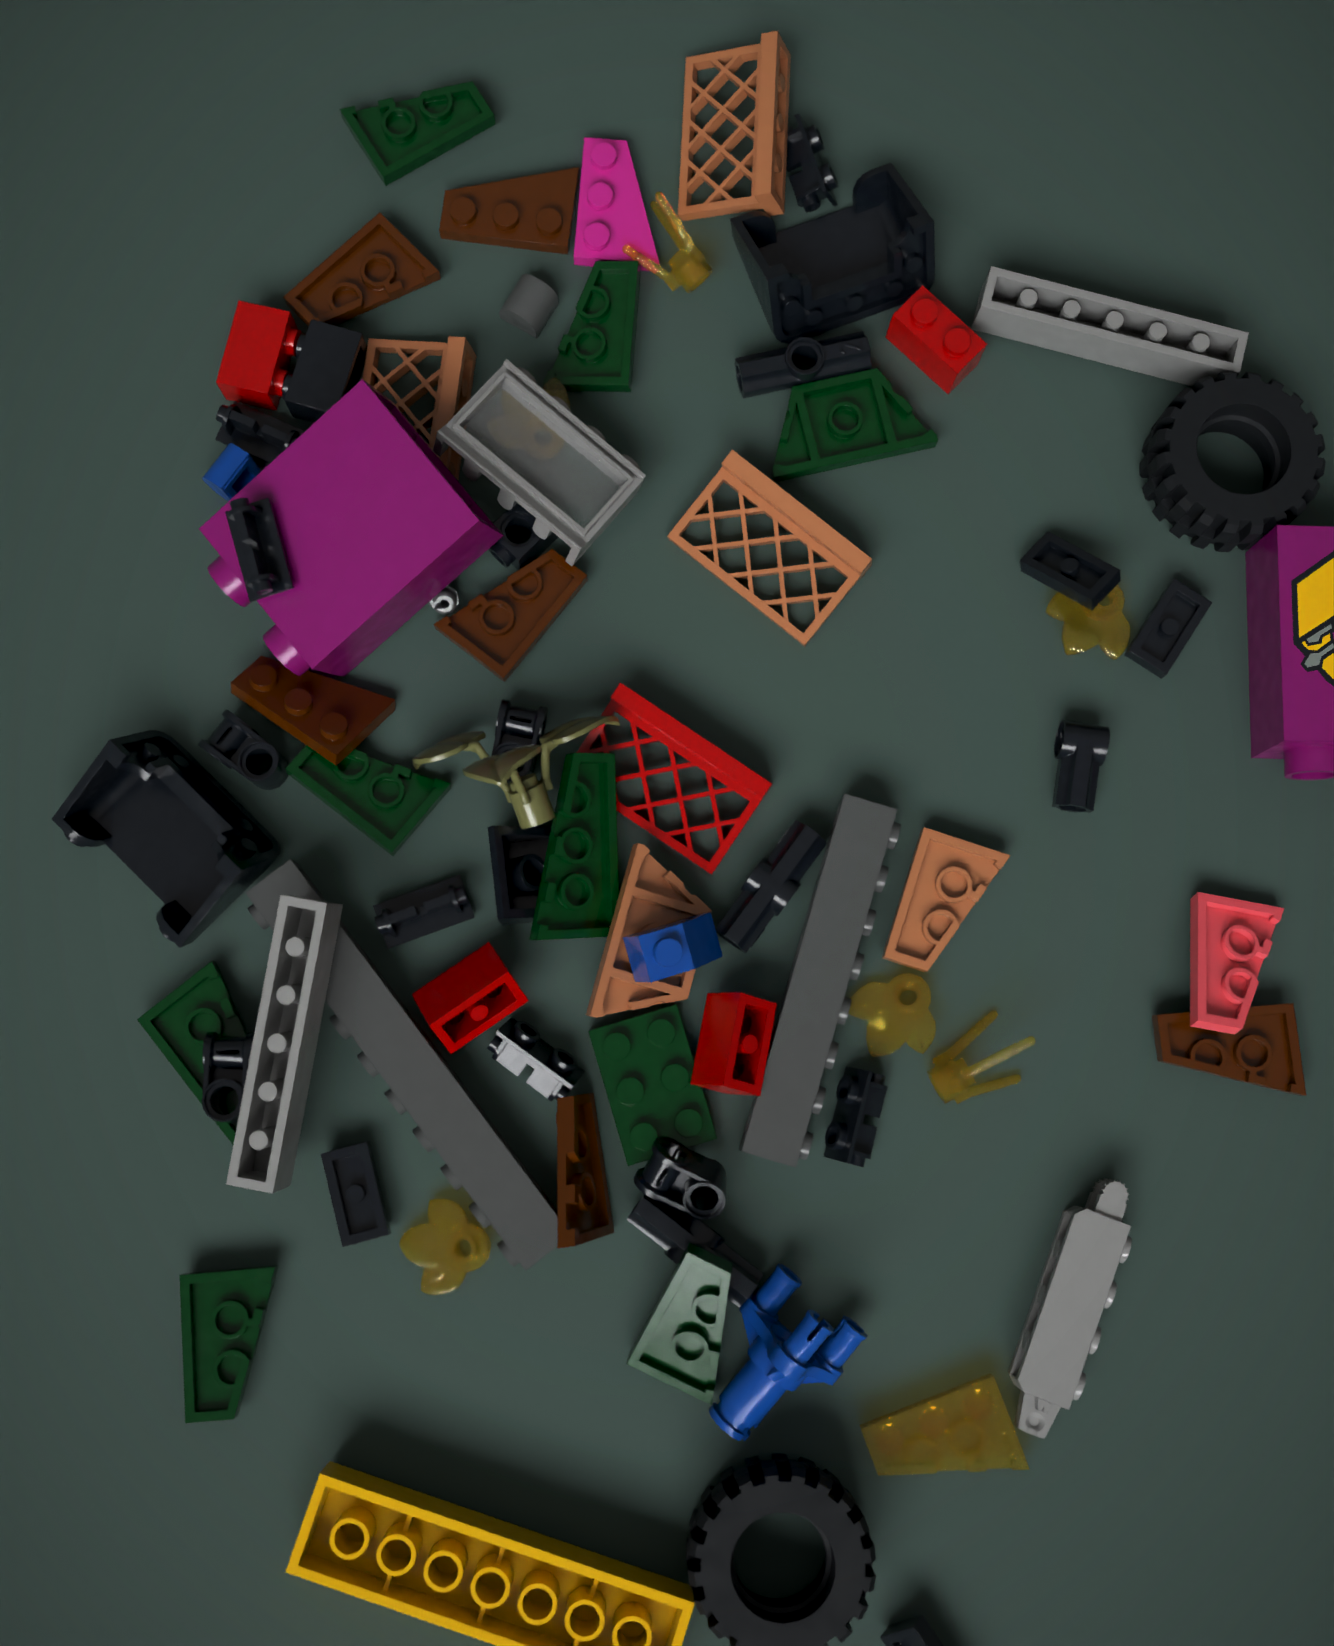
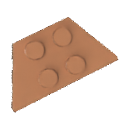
[586,843,712,1018]

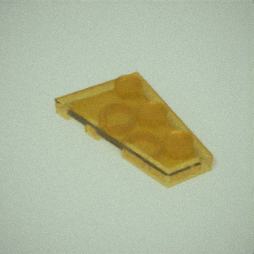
[859,1374,1030,1476]

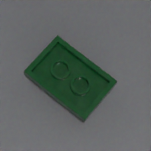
[588,1004,717,1166]

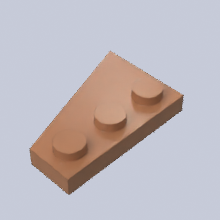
[882,827,1011,972]

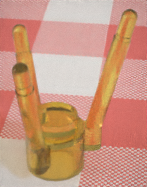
[622,191,713,293]
[927,1010,1036,1105]

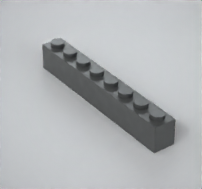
[739,794,901,1168]

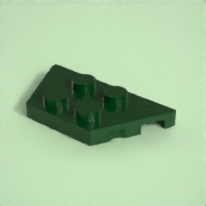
[771,368,938,482]

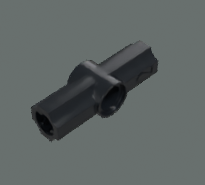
[735,331,872,398]
[715,820,827,954]
[626,1194,764,1308]

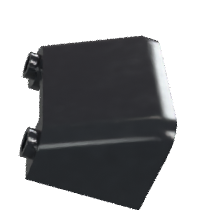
[730,163,935,344]
[52,730,281,948]

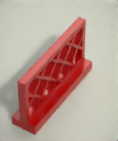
[576,682,773,875]

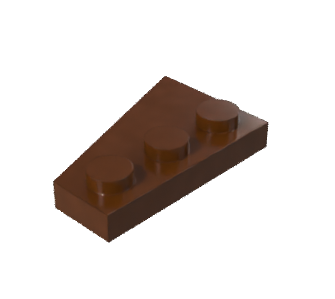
[439,167,579,255]
[283,212,441,327]
[433,549,588,682]
[231,655,396,766]
[1152,1003,1306,1096]
[556,1093,614,1248]

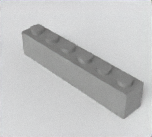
[971,266,1249,386]
[226,895,343,1194]

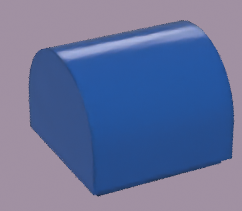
[202,443,261,501]

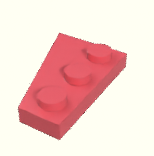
[1190,892,1285,1034]

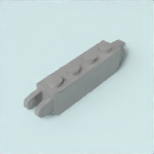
[1008,1178,1132,1439]

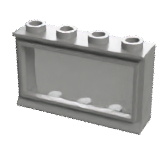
[433,359,646,566]

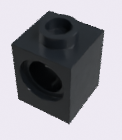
[489,503,558,570]

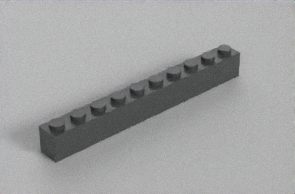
[245,859,558,1271]

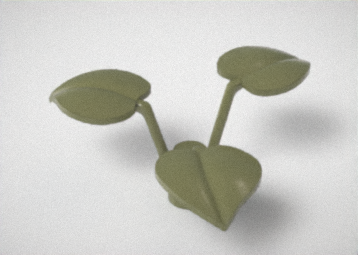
[412,716,620,829]

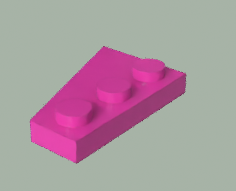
[574,137,660,272]

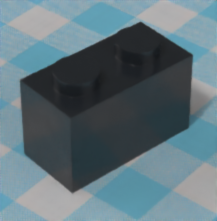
[282,319,367,423]

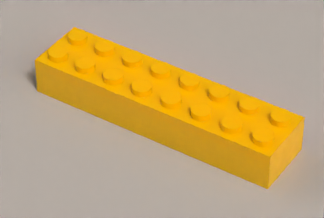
[285,1461,695,1646]

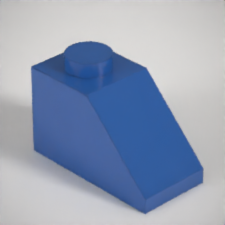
[623,912,723,982]

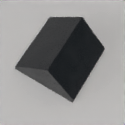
[488,825,551,926]

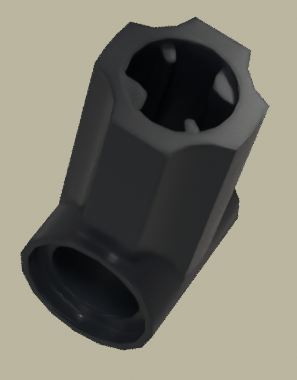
[1052,719,1110,813]

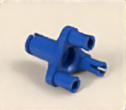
[709,1264,867,1441]

